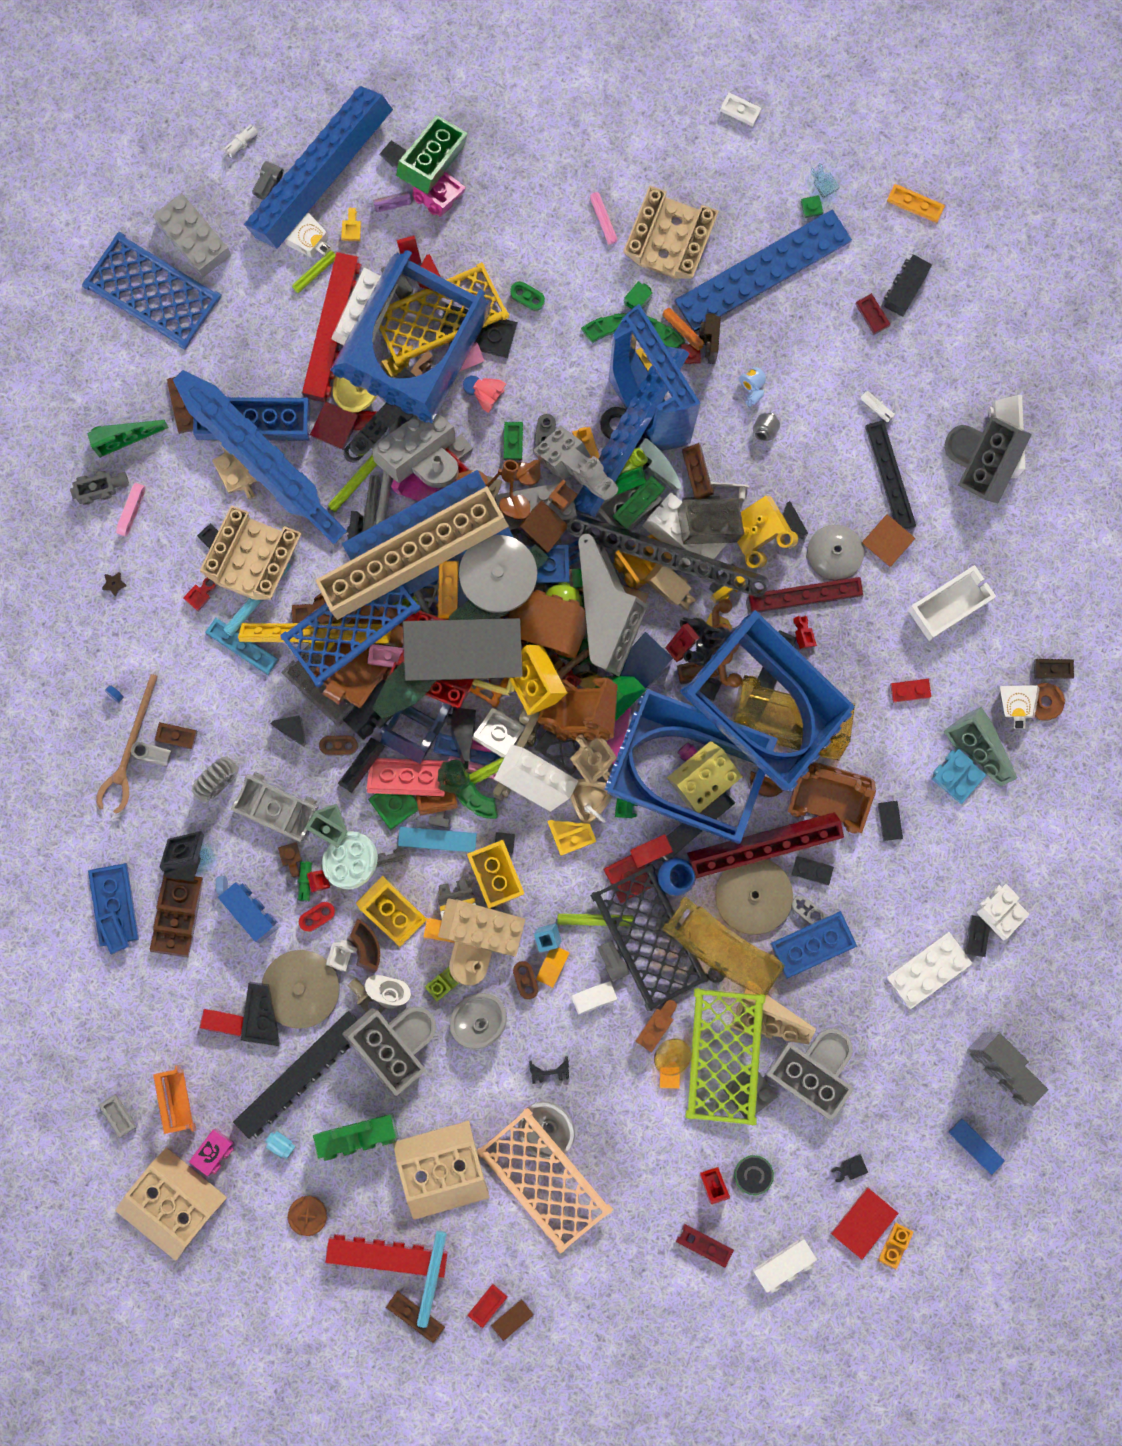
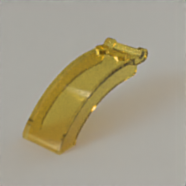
[662,897,785,995]

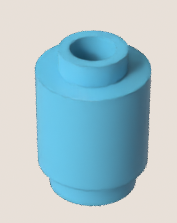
[265,1131,296,1159]

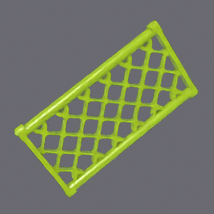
[685,988,766,1126]

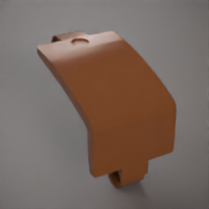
[314,601,403,708]

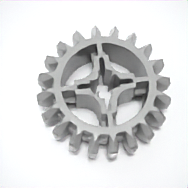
[191,756,239,803]

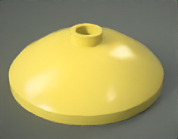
[333,376,378,412]

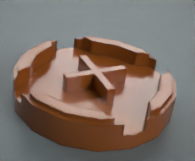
[288,1196,327,1236]

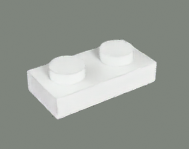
[720,93,762,127]

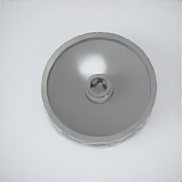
[459,535,537,613]

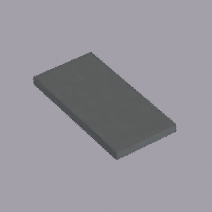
[402,618,522,681]

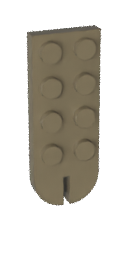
[493,707,541,801]

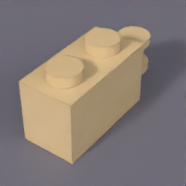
[644,564,696,611]

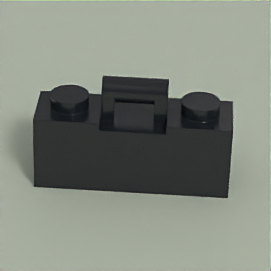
[343,679,403,740]

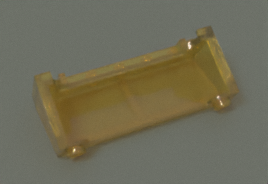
[731,675,855,761]

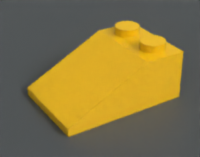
[356,876,427,947]

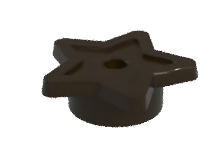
[102,572,127,596]

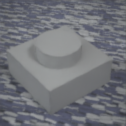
[448,434,473,459]

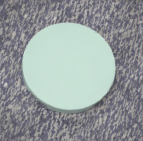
[322,831,378,890]

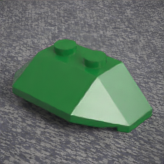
[587,676,646,740]

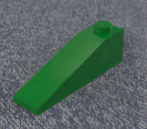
[87,420,169,458]

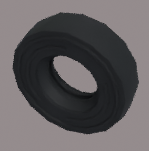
[600,407,627,439]

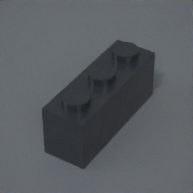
[884,254,932,317]

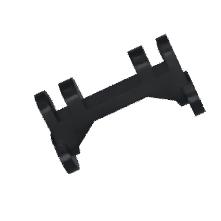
[529,1056,570,1084]

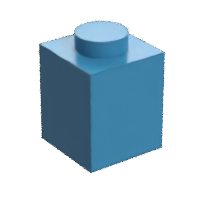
[534,923,562,953]

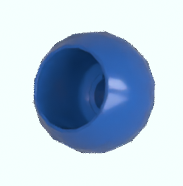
[657,857,696,896]

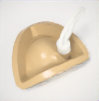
[570,779,613,823]

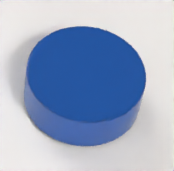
[463,375,479,395]
[105,685,124,703]

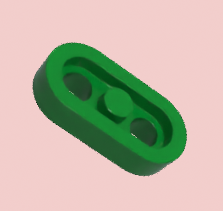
[510,281,545,311]

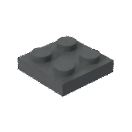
[723,1067,778,1119]

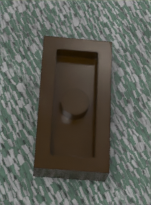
[1034,659,1074,679]

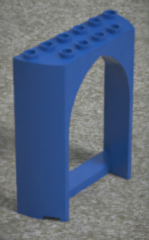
[330,250,491,424]
[608,304,701,450]
[680,610,855,791]
[604,689,778,844]

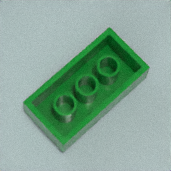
[396,115,468,194]

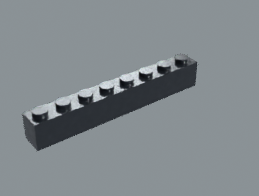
[233,1011,358,1139]

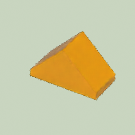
[536,947,570,988]

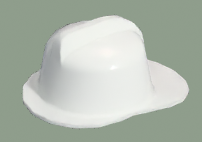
[365,975,411,1009]

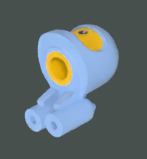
[739,367,766,407]

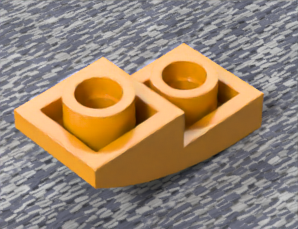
[877,1223,914,1270]

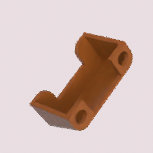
[507,590,587,659]
[537,678,618,741]

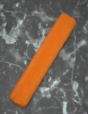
[662,308,705,350]

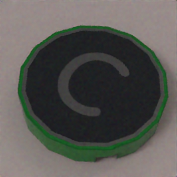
[734,1155,774,1195]

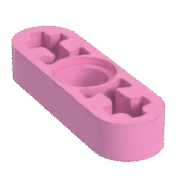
[116,483,146,537]

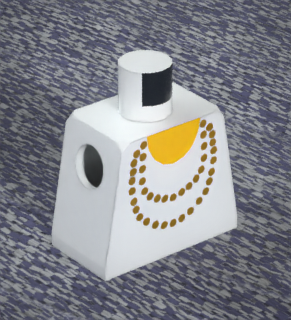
[285,213,331,258]
[1000,686,1039,729]

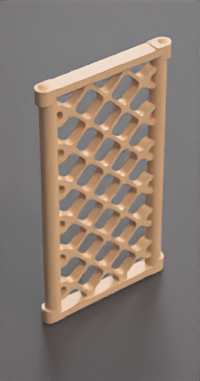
[477,1108,613,1254]

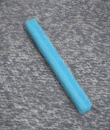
[223,563,291,636]
[417,1231,447,1328]

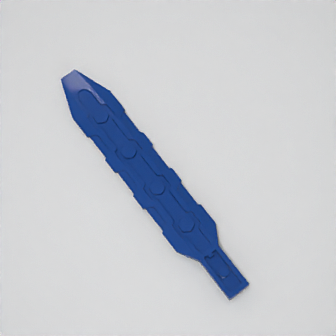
[173,370,347,545]

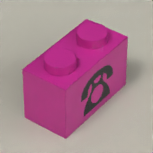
[189,1129,234,1176]

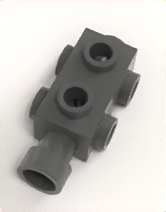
[70,471,129,505]

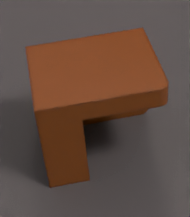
[549,479,577,513]

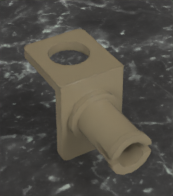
[347,978,386,1013]

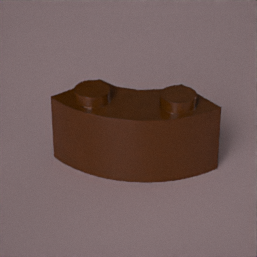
[347,919,380,973]

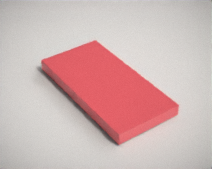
[367,758,447,796]

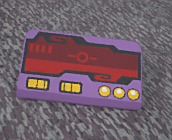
[373,191,411,213]

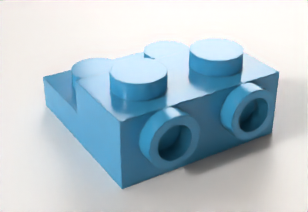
[932,749,986,804]

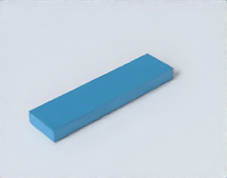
[205,617,279,675]
[398,827,477,853]

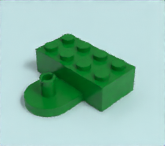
[313,1113,399,1161]

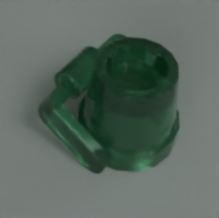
[437,760,471,794]

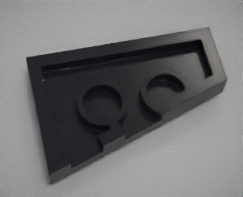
[241,982,281,1046]

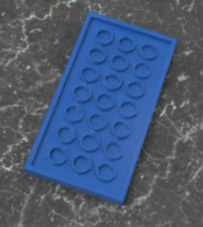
[341,470,514,610]

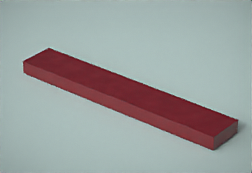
[748,577,864,613]

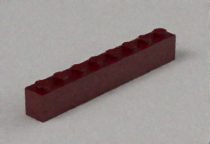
[687,812,844,879]

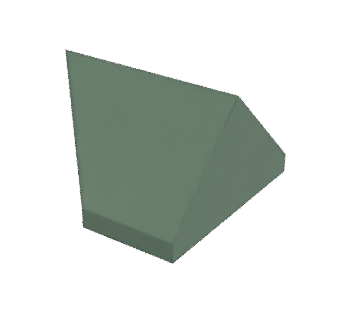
[305,804,348,848]

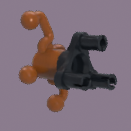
[680,598,742,688]

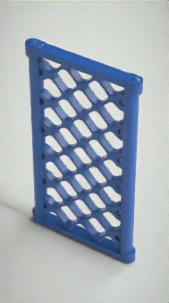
[82,231,222,350]
[280,585,421,688]

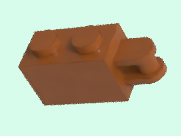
[635,1000,677,1052]

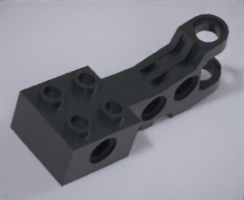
[343,367,416,463]

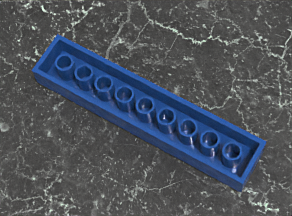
[244,86,393,249]

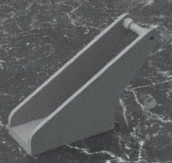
[579,534,649,676]

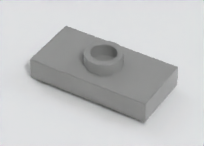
[98,1094,137,1138]

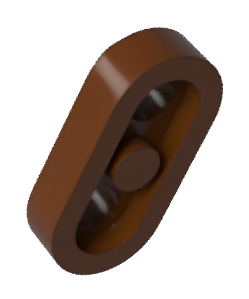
[319,735,358,756]
[513,961,538,1000]

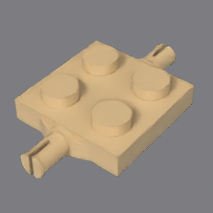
[212,443,257,499]
[570,735,617,785]

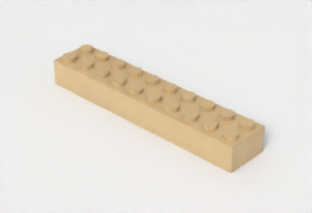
[315,487,509,620]

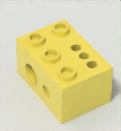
[667,741,742,813]

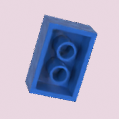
[218,882,278,944]

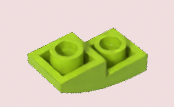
[425,967,459,1002]

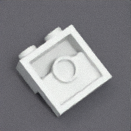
[472,708,525,757]
[977,884,1030,941]

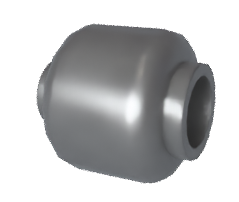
[753,413,780,441]

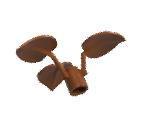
[456,460,541,520]

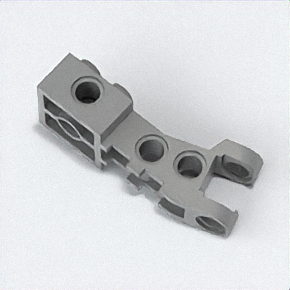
[533,426,618,500]

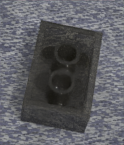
[677,498,744,545]

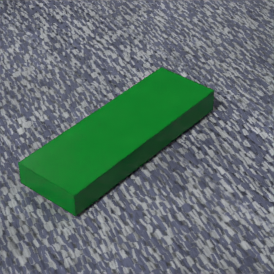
[612,475,665,530]

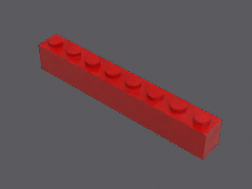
[302,252,362,403]

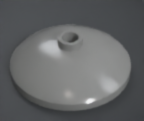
[807,524,864,580]
[450,993,507,1049]
[518,1101,575,1159]

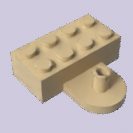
[438,899,525,985]

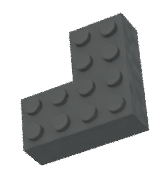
[968,1033,1049,1107]

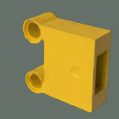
[725,496,798,568]

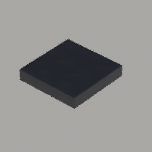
[159,831,205,872]

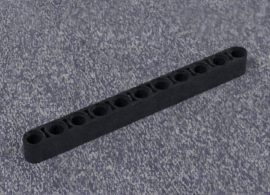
[567,515,769,597]

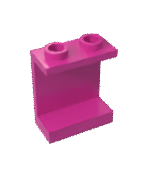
[391,473,444,502]

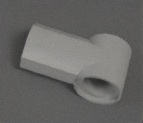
[131,742,172,767]

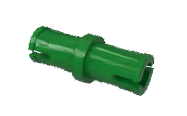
[297,861,313,902]

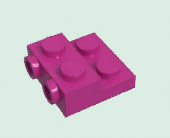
[412,172,466,217]

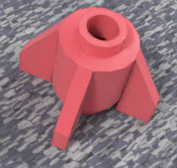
[473,378,506,413]

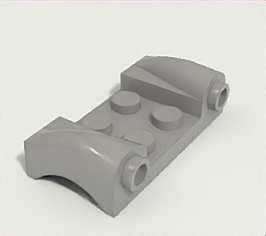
[231,772,319,842]

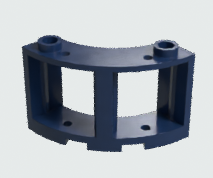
[380,689,453,764]

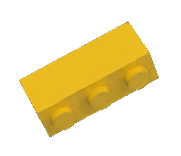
[509,645,567,715]
[467,840,525,909]

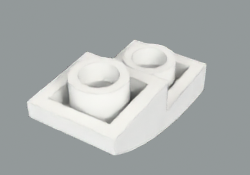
[571,981,617,1015]

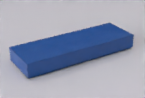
[948,1118,1005,1175]

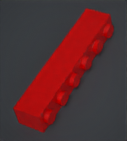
[325,1234,448,1278]

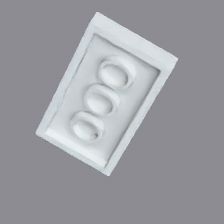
[886,932,973,1009]

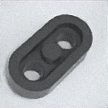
[535,414,556,447]

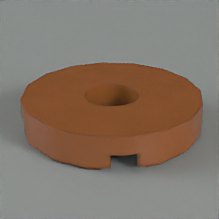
[1035,683,1065,721]

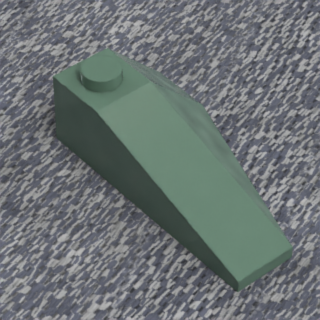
[944,707,1018,786]

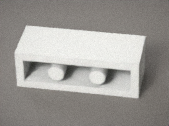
[753,1238,817,1293]

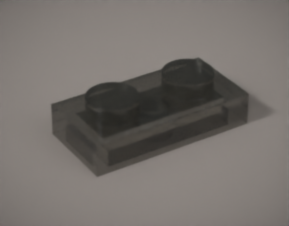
[376,847,411,868]

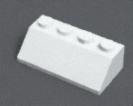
[989,395,1025,478]
[494,744,578,812]

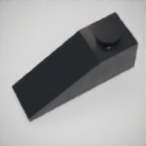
[447,707,476,770]

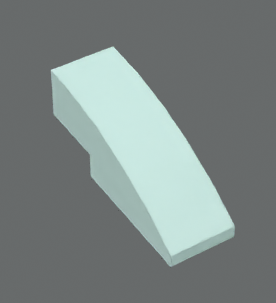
[638,438,681,491]

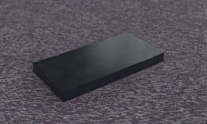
[439,304,518,358]

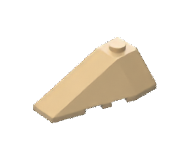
[730,986,816,1044]

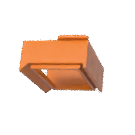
[153,1065,196,1134]

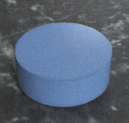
[216,876,228,896]

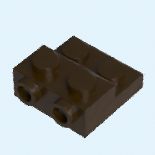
[699,313,721,364]

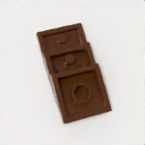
[149,875,203,958]

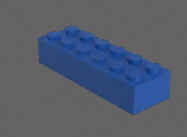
[193,397,310,441]

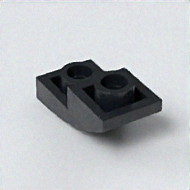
[379,140,407,167]

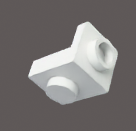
[326,940,357,971]

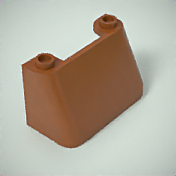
[787,762,876,834]

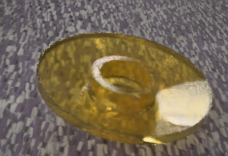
[654,1039,692,1076]

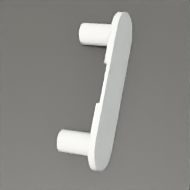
[711,482,750,499]

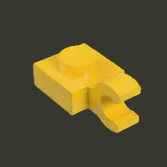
[341,208,361,241]

